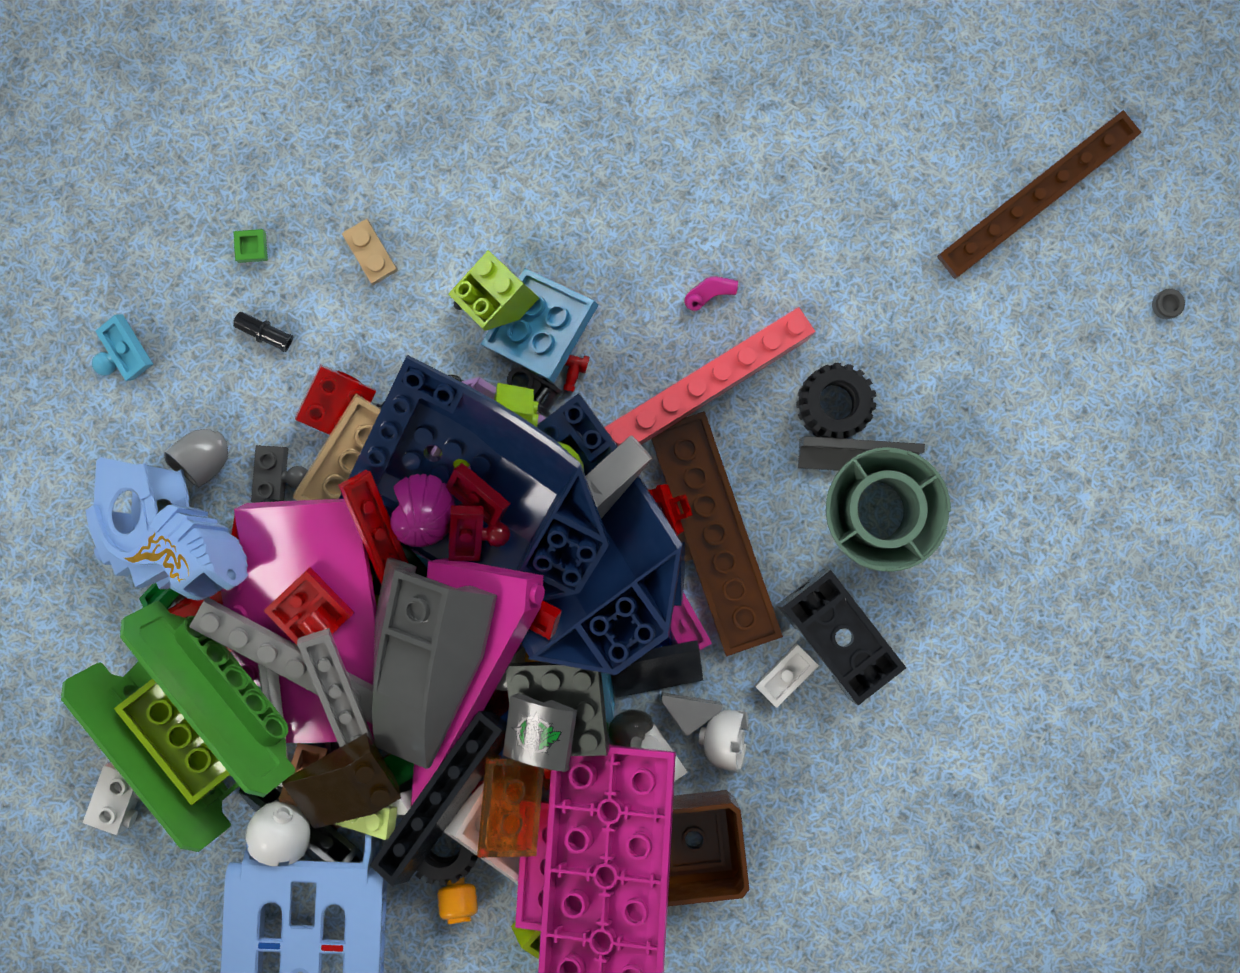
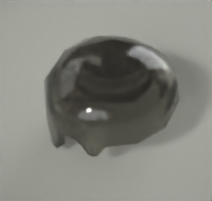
[608,709,654,747]

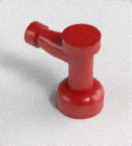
[563,355,590,392]

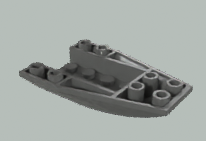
[372,557,497,769]

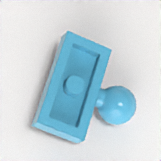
[92,314,153,381]

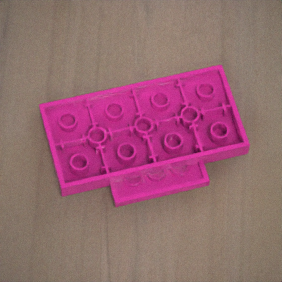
[221,499,377,743]
[515,745,676,973]

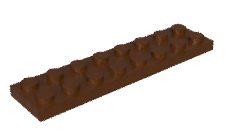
[651,411,783,657]

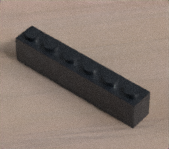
[370,711,507,886]

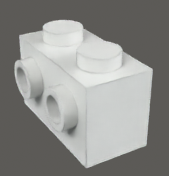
[82,762,141,835]

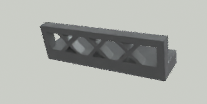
[798,436,925,471]

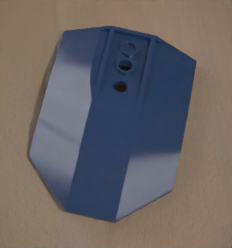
[339,355,609,601]
[521,393,683,675]

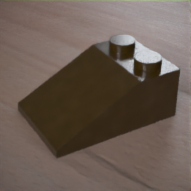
[282,733,401,829]

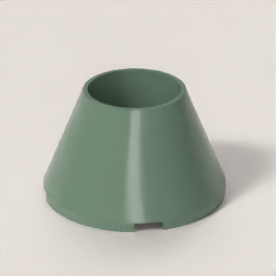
[826,447,951,572]

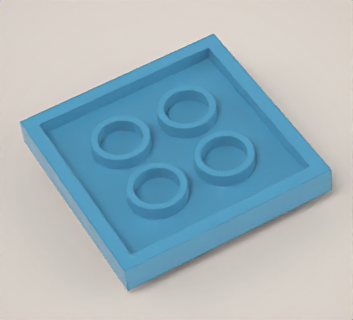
[481,268,598,383]

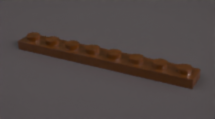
[937,110,1142,279]

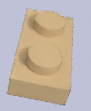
[342,219,398,285]

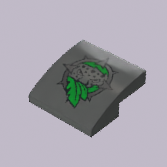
[503,693,577,772]

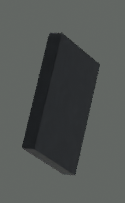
[610,640,704,698]

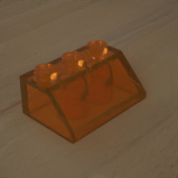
[477,755,544,858]

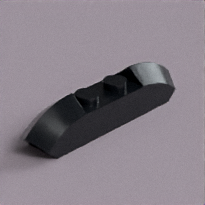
[239,786,364,863]

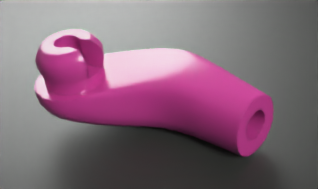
[684,276,738,311]

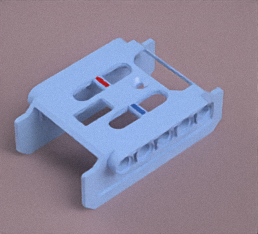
[220,834,387,973]

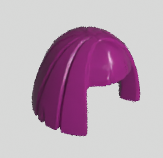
[390,474,456,547]

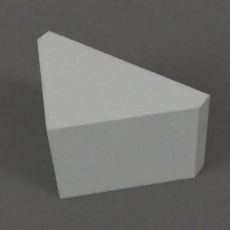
[661,692,723,736]

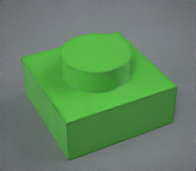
[233,229,268,263]

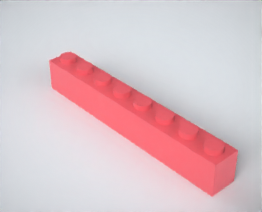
[604,307,816,446]

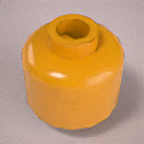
[437,877,478,924]

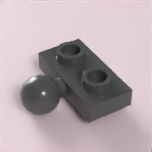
[251,445,308,503]

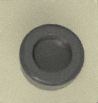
[1152,289,1185,319]

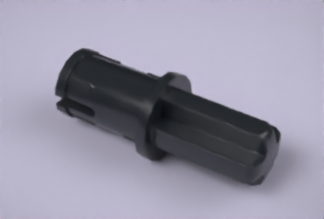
[233,312,293,352]

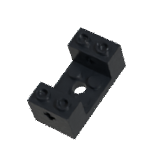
[777,569,906,705]

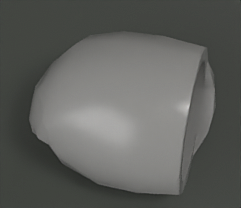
[164,429,228,488]

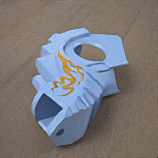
[85,457,248,600]

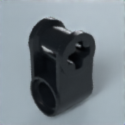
[507,367,564,417]

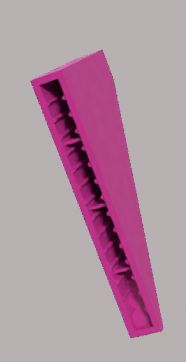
[411,558,545,806]

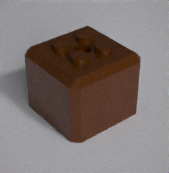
[668,790,750,907]

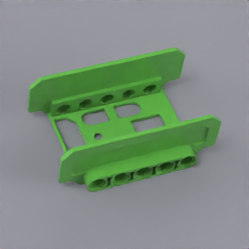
[61,601,295,852]

